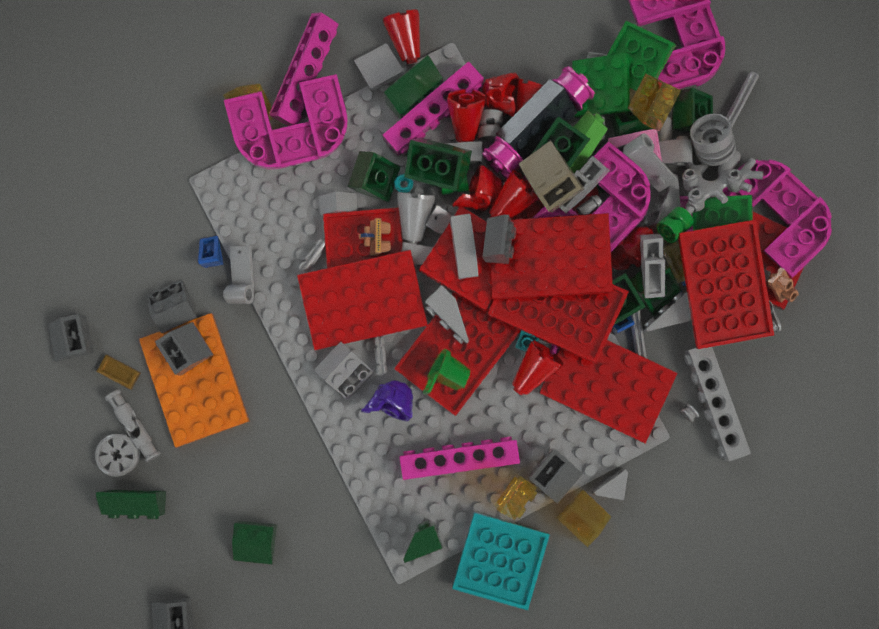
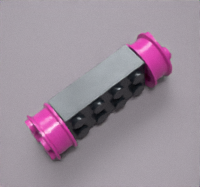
[482,66,595,180]

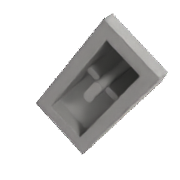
[319,191,358,216]
[592,469,628,500]

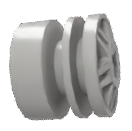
[690,114,736,166]

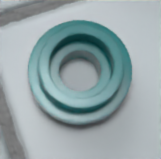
[394,174,413,193]

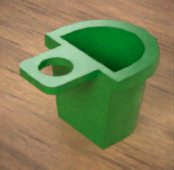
[423,349,470,395]

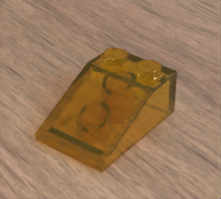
[495,473,537,520]

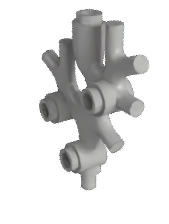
[682,151,763,214]

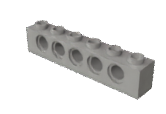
[684,347,751,461]

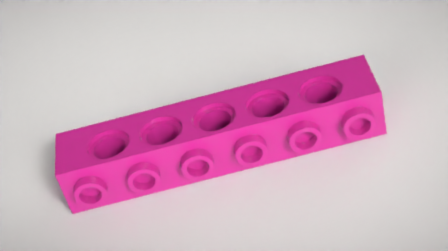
[269,12,339,126]
[382,61,484,156]
[400,436,520,480]

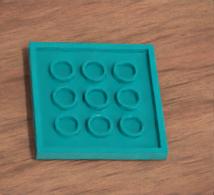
[452,512,550,610]

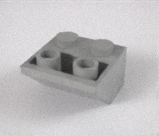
[315,342,374,400]

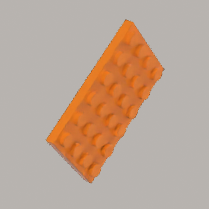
[139,313,250,448]

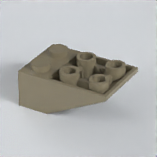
[519,141,584,212]

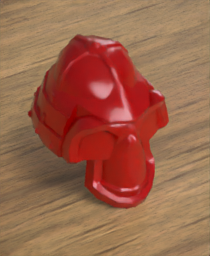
[482,72,519,117]
[452,165,503,211]
[611,226,654,270]

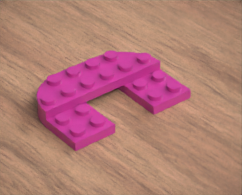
[628,0,725,94]
[224,74,347,170]
[533,141,651,251]
[723,160,832,278]

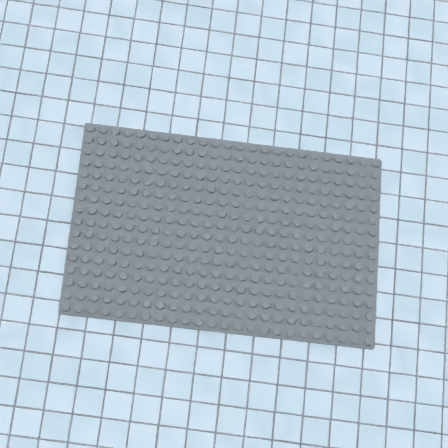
[189,43,670,584]

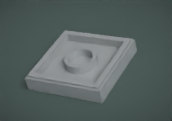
[354,43,405,92]

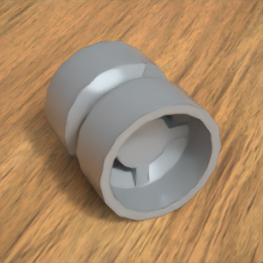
[478,109,503,142]

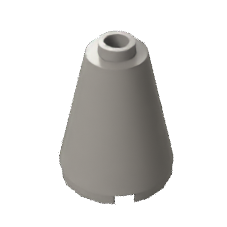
[397,192,435,244]

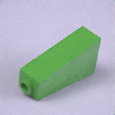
[570,110,608,173]

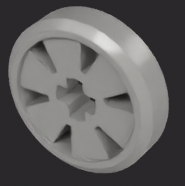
[95,434,140,477]

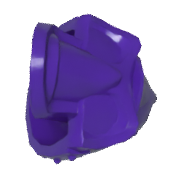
[361,380,413,422]

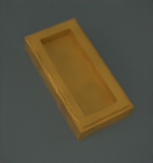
[96,355,141,390]

